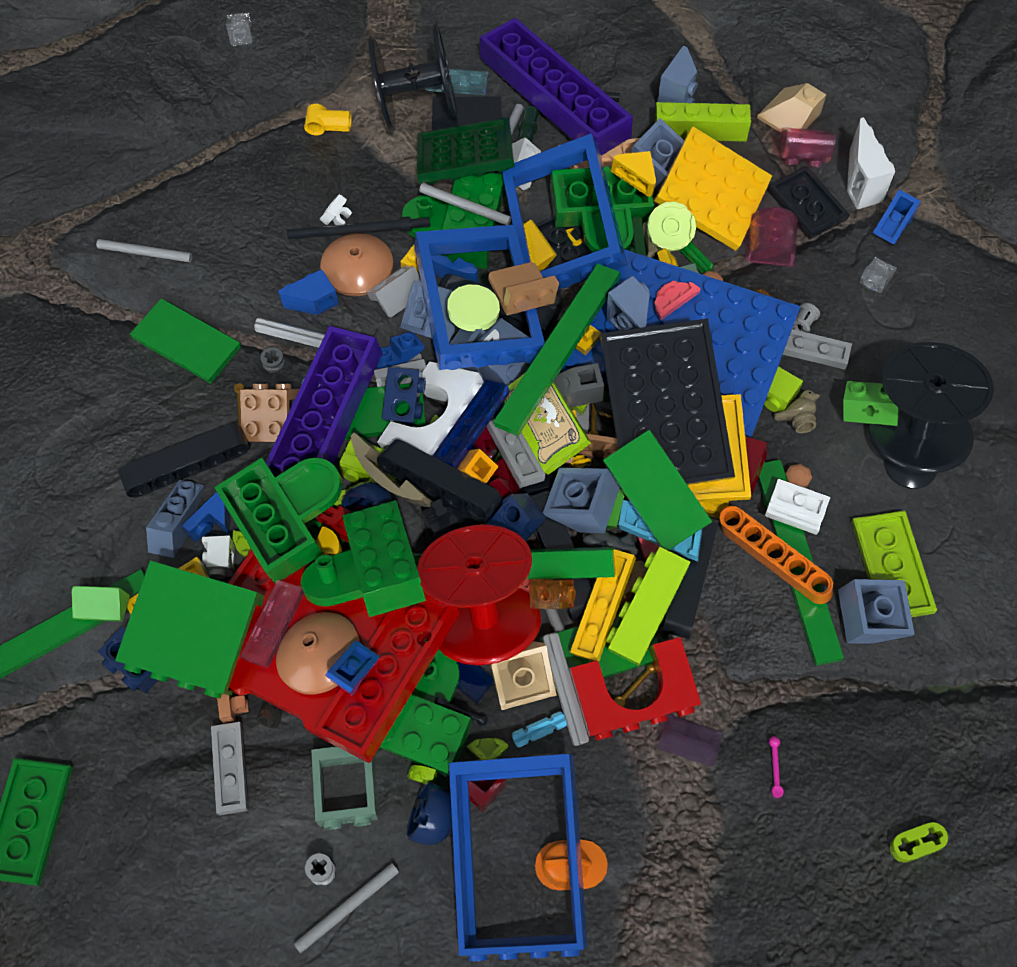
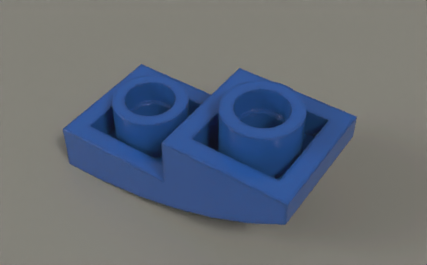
[431,255,479,283]
[375,332,424,370]

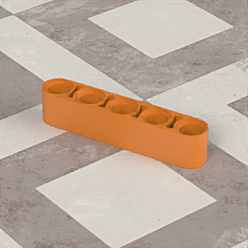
[719,506,833,604]

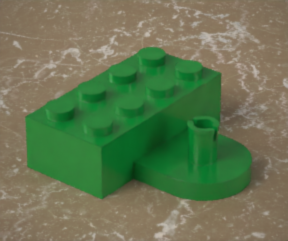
[550,167,654,252]
[402,172,505,269]
[214,458,342,584]
[301,500,426,617]
[379,649,473,777]

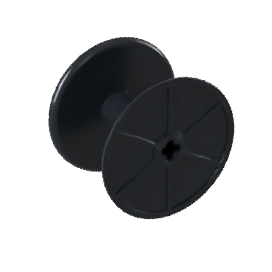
[368,23,457,132]
[867,342,994,473]

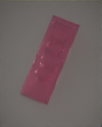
[240,580,304,668]

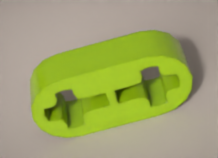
[890,822,948,863]

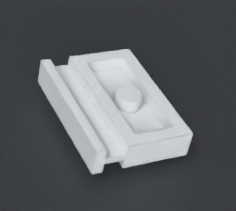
[765,479,830,535]

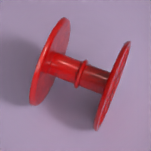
[417,525,542,665]

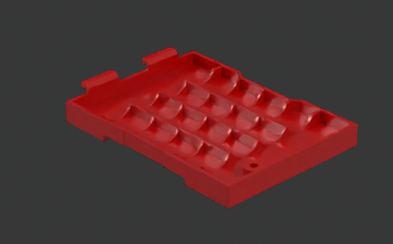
[228,549,460,764]

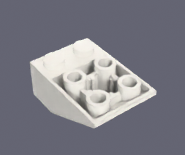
[847,117,895,209]

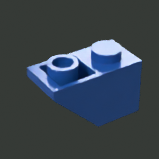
[278,269,339,315]

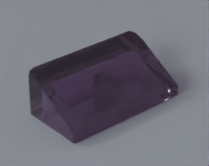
[658,715,723,767]

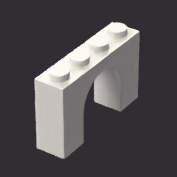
[377,361,488,461]

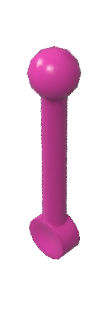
[769,736,784,798]

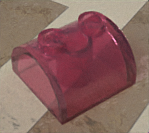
[780,127,836,167]
[746,207,798,267]

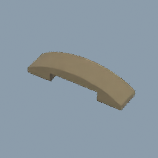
[351,432,433,507]

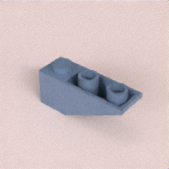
[146,480,204,558]

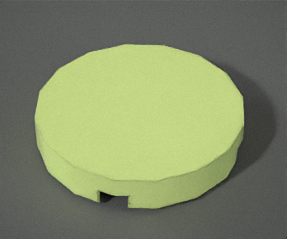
[646,201,696,252]
[447,285,500,331]

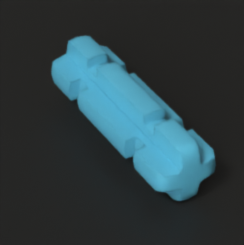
[512,711,567,747]

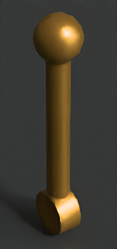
[234,383,245,425]
[589,403,599,435]
[614,663,656,707]

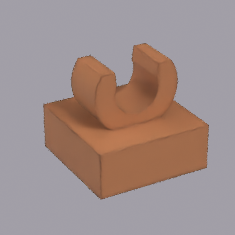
[217,689,249,724]

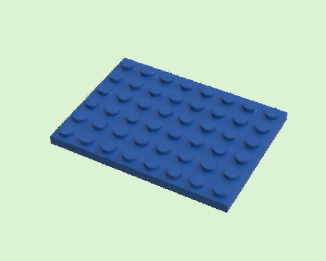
[559,246,800,438]

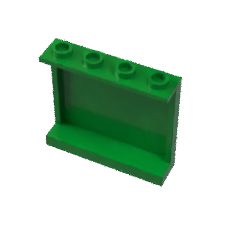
[115,561,264,699]

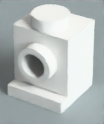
[202,536,235,580]

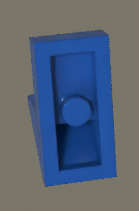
[873,189,921,245]
[182,492,230,543]
[325,640,380,696]

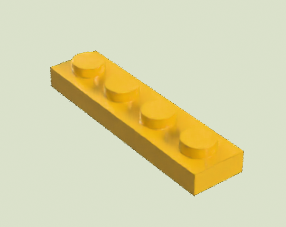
[570,549,636,661]

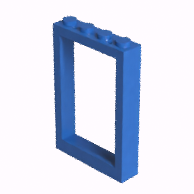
[502,133,627,289]
[415,225,545,370]
[449,754,588,961]

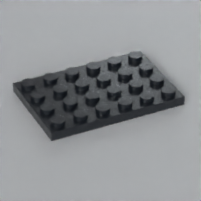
[600,318,735,485]

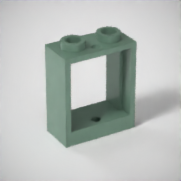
[311,747,378,830]

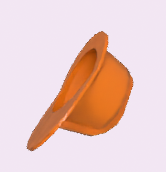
[535,840,608,891]

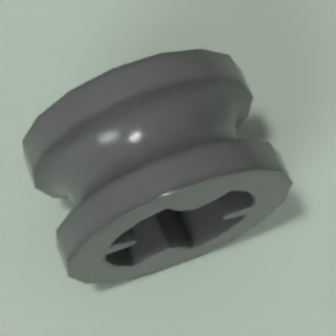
[260,347,285,373]

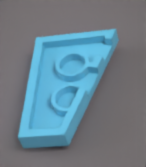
[619,500,705,562]

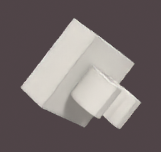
[319,194,352,225]

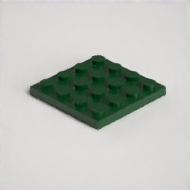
[417,117,515,184]

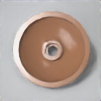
[320,233,394,296]
[276,612,360,694]

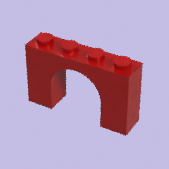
[569,637,701,741]

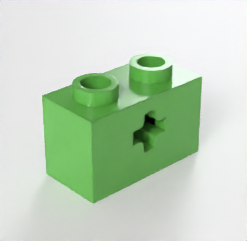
[843,381,900,426]

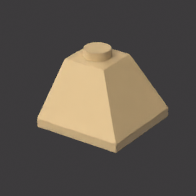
[757,83,826,141]
[489,641,556,710]

